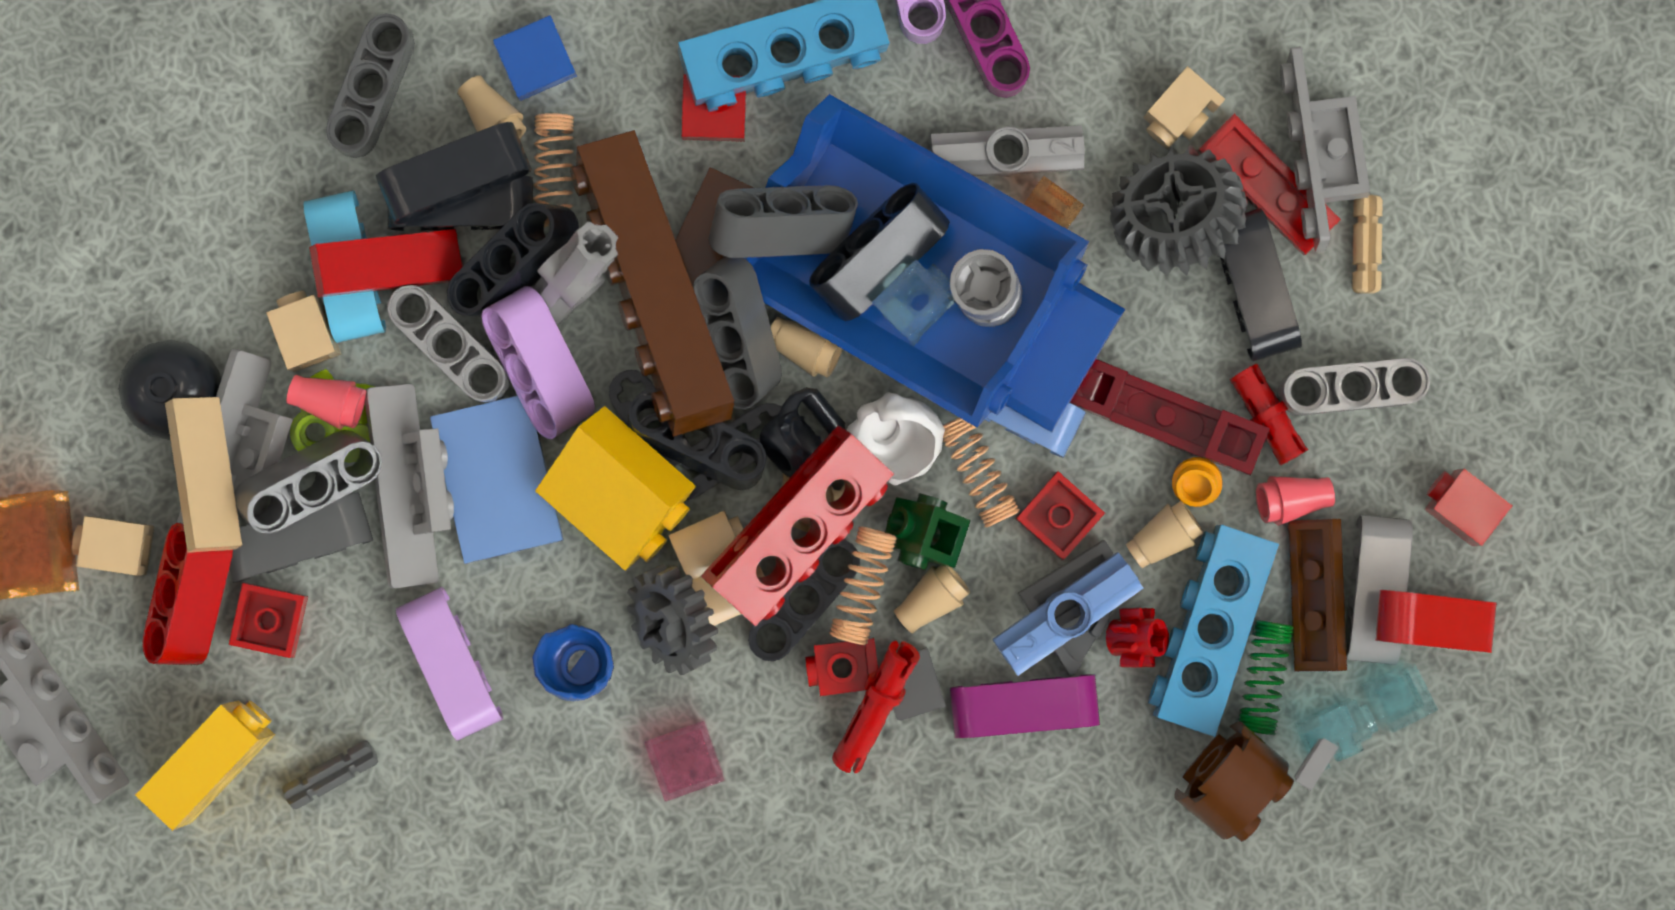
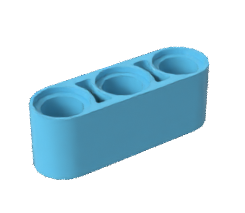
[303,190,386,343]

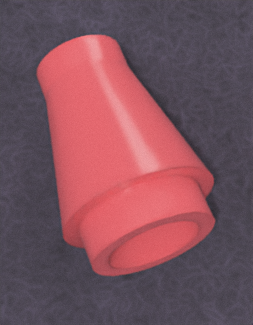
[286,375,366,430]
[1256,476,1335,526]

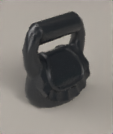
[760,387,846,478]

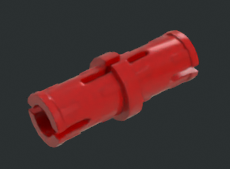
[1229,363,1309,466]

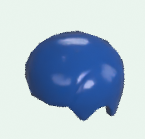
[532,624,614,702]

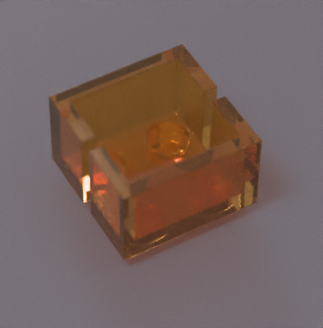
[0,490,80,601]

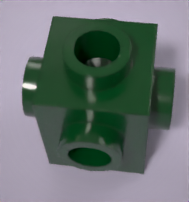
[885,493,971,570]

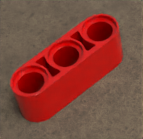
[142,523,233,665]
[1375,590,1497,653]

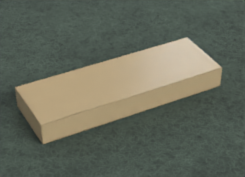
[165,397,242,553]

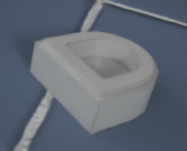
[1294,737,1339,791]

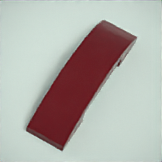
[1070,359,1270,476]

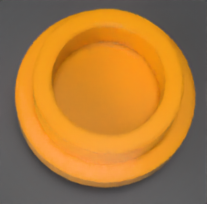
[1172,457,1223,507]

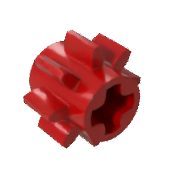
[1106,608,1169,668]

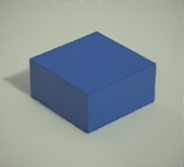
[493,15,577,101]

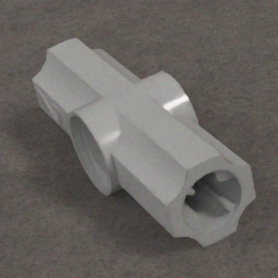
[930,125,1085,177]
[533,222,618,326]

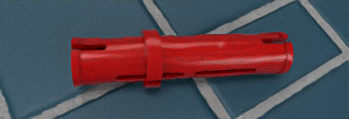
[832,641,920,773]

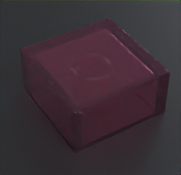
[644,720,726,802]

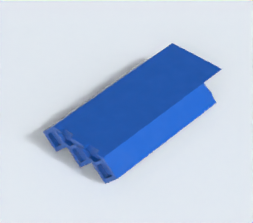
[745,94,1126,432]

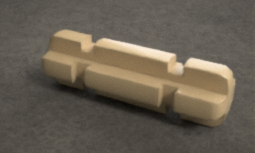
[1352,195,1383,294]

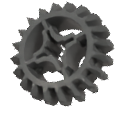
[1110,145,1248,277]

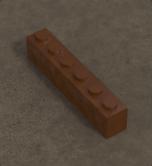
[570,130,735,437]

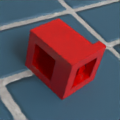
[805,637,878,696]

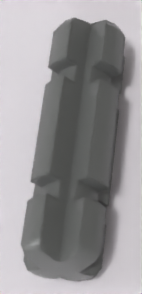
[282,741,378,809]

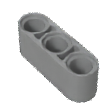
[387,285,510,403]
[1278,358,1430,416]
[1346,514,1413,665]

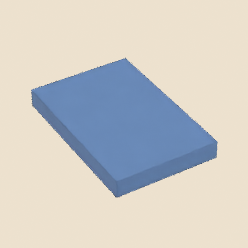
[430,396,564,564]

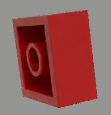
[681,74,746,142]
[1015,471,1105,560]
[229,583,308,658]

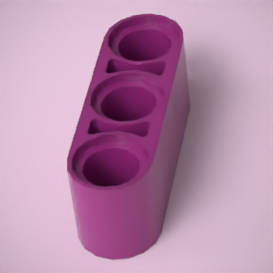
[944,0,1030,98]
[950,674,1100,738]

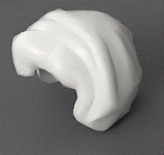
[847,392,945,486]

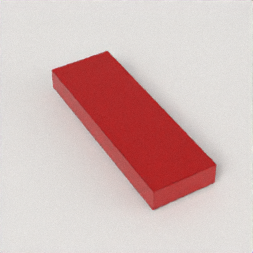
[1198,114,1341,256]
[309,229,462,297]

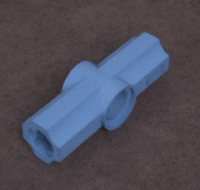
[992,552,1144,676]

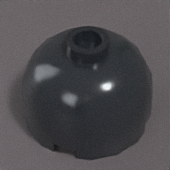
[118,340,221,440]

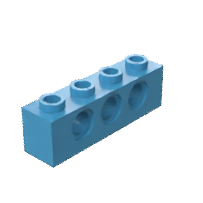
[678,0,890,112]
[1148,524,1279,737]

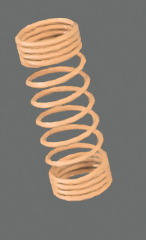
[533,113,574,227]
[943,418,1020,528]
[829,527,897,645]

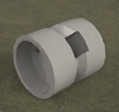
[950,249,1023,327]

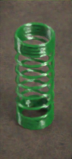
[1238,620,1294,736]

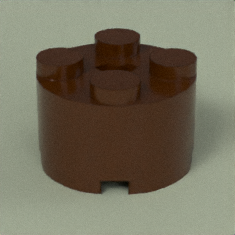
[1174,722,1294,842]

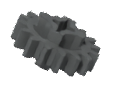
[627,564,718,675]

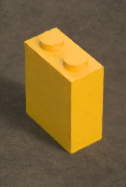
[535,406,696,571]
[135,700,275,831]

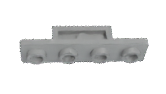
[1280,46,1370,252]
[177,348,293,523]
[365,384,454,589]
[0,618,129,804]

